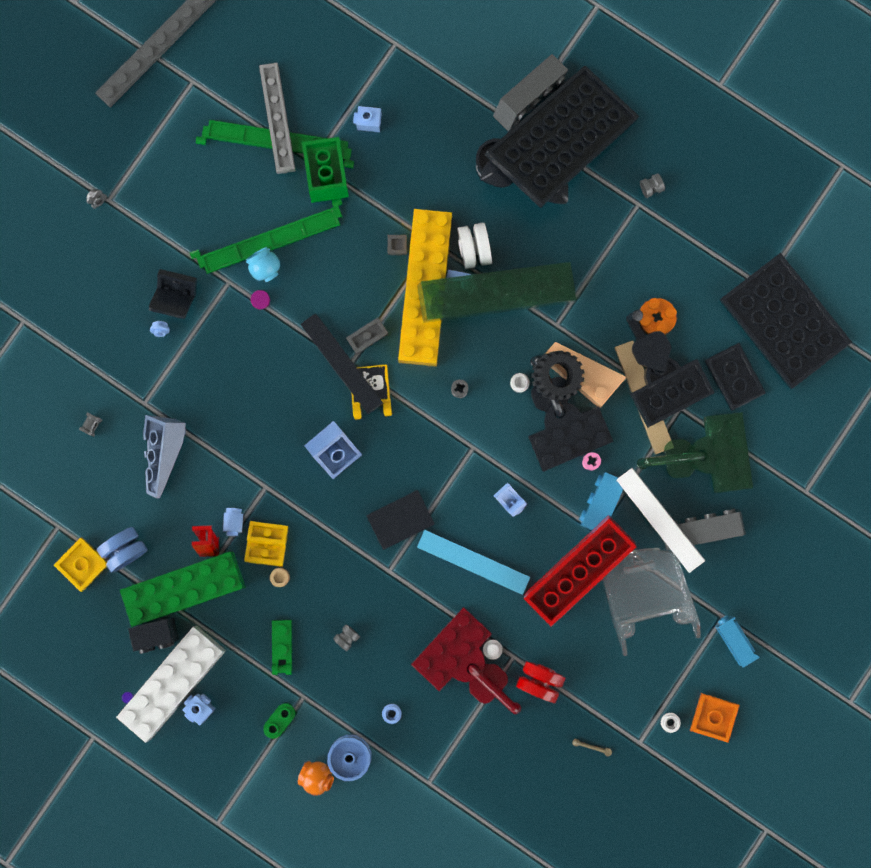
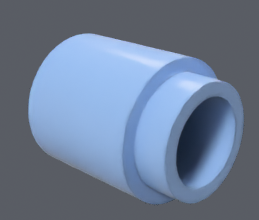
[223,508,243,536]

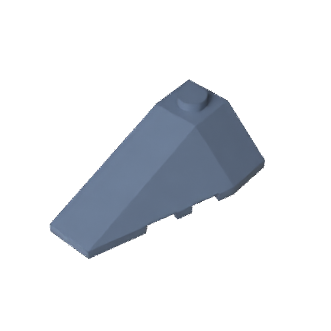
[143,415,186,498]

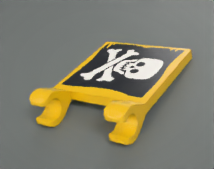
[351,365,392,420]

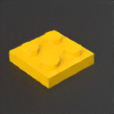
[54,537,107,592]

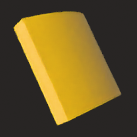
[244,521,288,567]

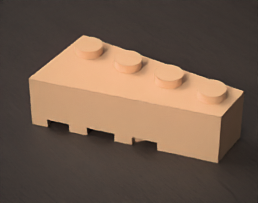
[545,342,626,408]

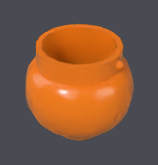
[298,761,334,795]

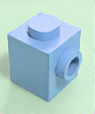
[353,106,382,132]

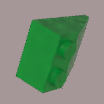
[302,137,349,203]

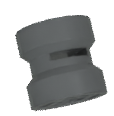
[640,173,665,198]
[333,624,360,651]

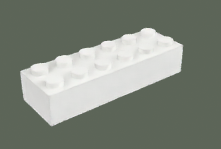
[117,626,226,743]

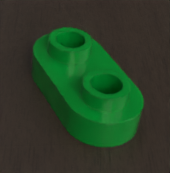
[263,703,296,739]

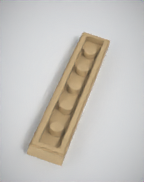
[615,341,674,455]

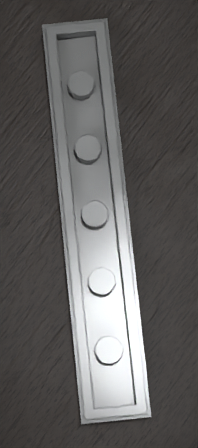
[259,62,296,174]

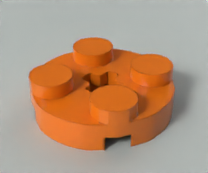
[639,298,677,335]

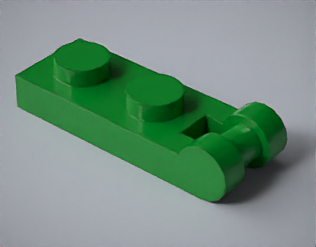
[272,620,292,675]

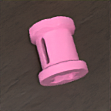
[582,452,601,471]

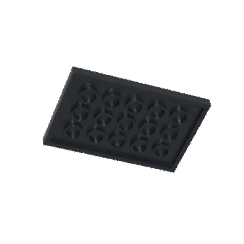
[720,253,852,389]

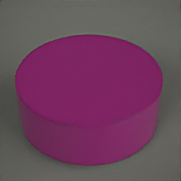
[251,290,270,309]

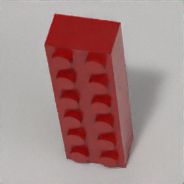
[524,515,637,626]

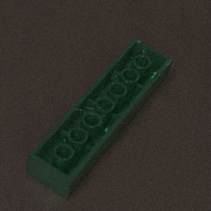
[417,262,577,323]

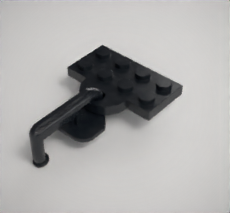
[626,310,715,428]
[528,356,613,472]

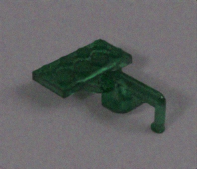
[637,412,753,493]

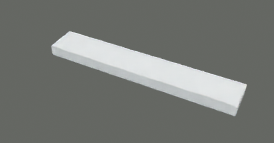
[617,468,705,573]

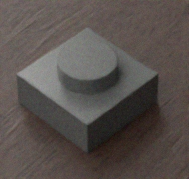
[388,235,407,255]

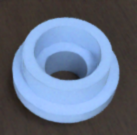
[150,321,170,337]
[382,704,402,724]

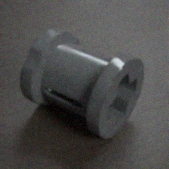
[451,379,468,399]
[79,412,103,437]

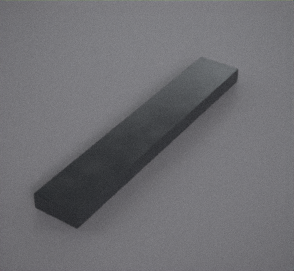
[300,313,383,415]

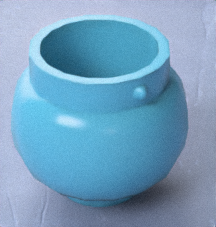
[246,247,280,282]

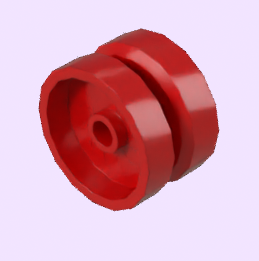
[516,661,566,703]

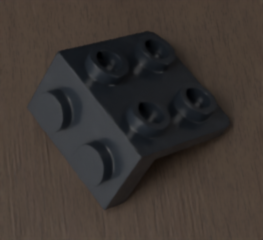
[149,269,197,319]

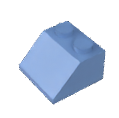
[304,421,362,479]

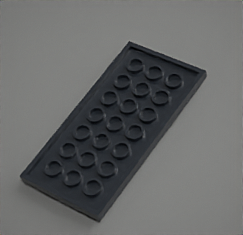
[485,66,639,208]

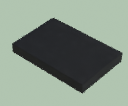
[705,343,766,411]
[366,490,435,550]

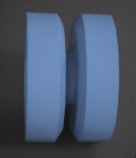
[97,527,148,573]
[327,734,372,781]

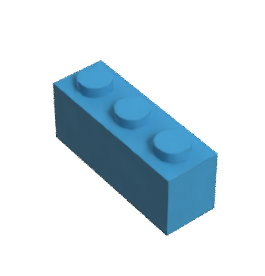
[579,472,623,531]

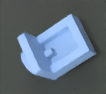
[494,483,527,517]

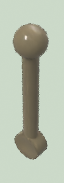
[573,739,612,756]

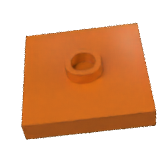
[690,693,740,743]

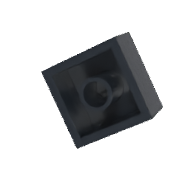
[128,617,179,654]

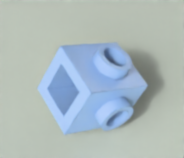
[183,693,216,725]

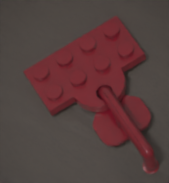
[411,607,521,714]

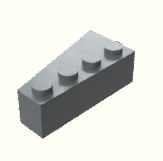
[493,54,568,132]
[665,509,746,550]

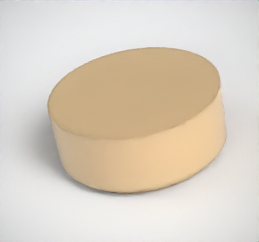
[270,568,290,587]

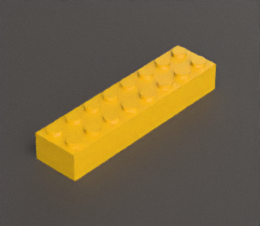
[398,209,452,367]

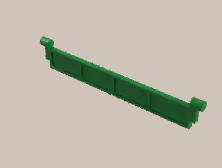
[196,120,354,168]
[189,199,342,274]

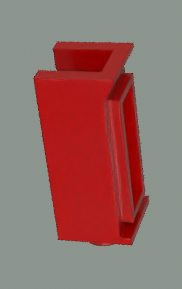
[192,526,219,557]

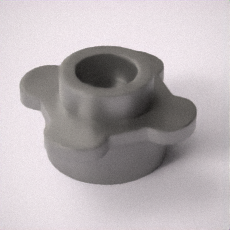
[87,189,107,208]

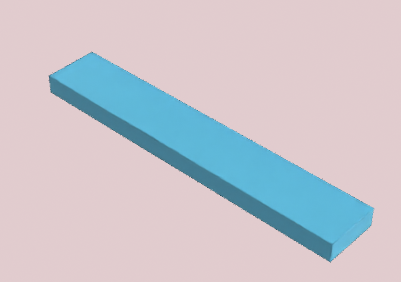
[417,530,530,595]

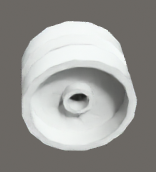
[458,222,492,269]

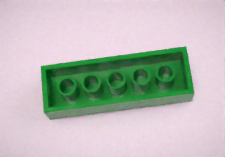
[120,552,246,627]

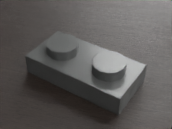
[346,318,389,354]

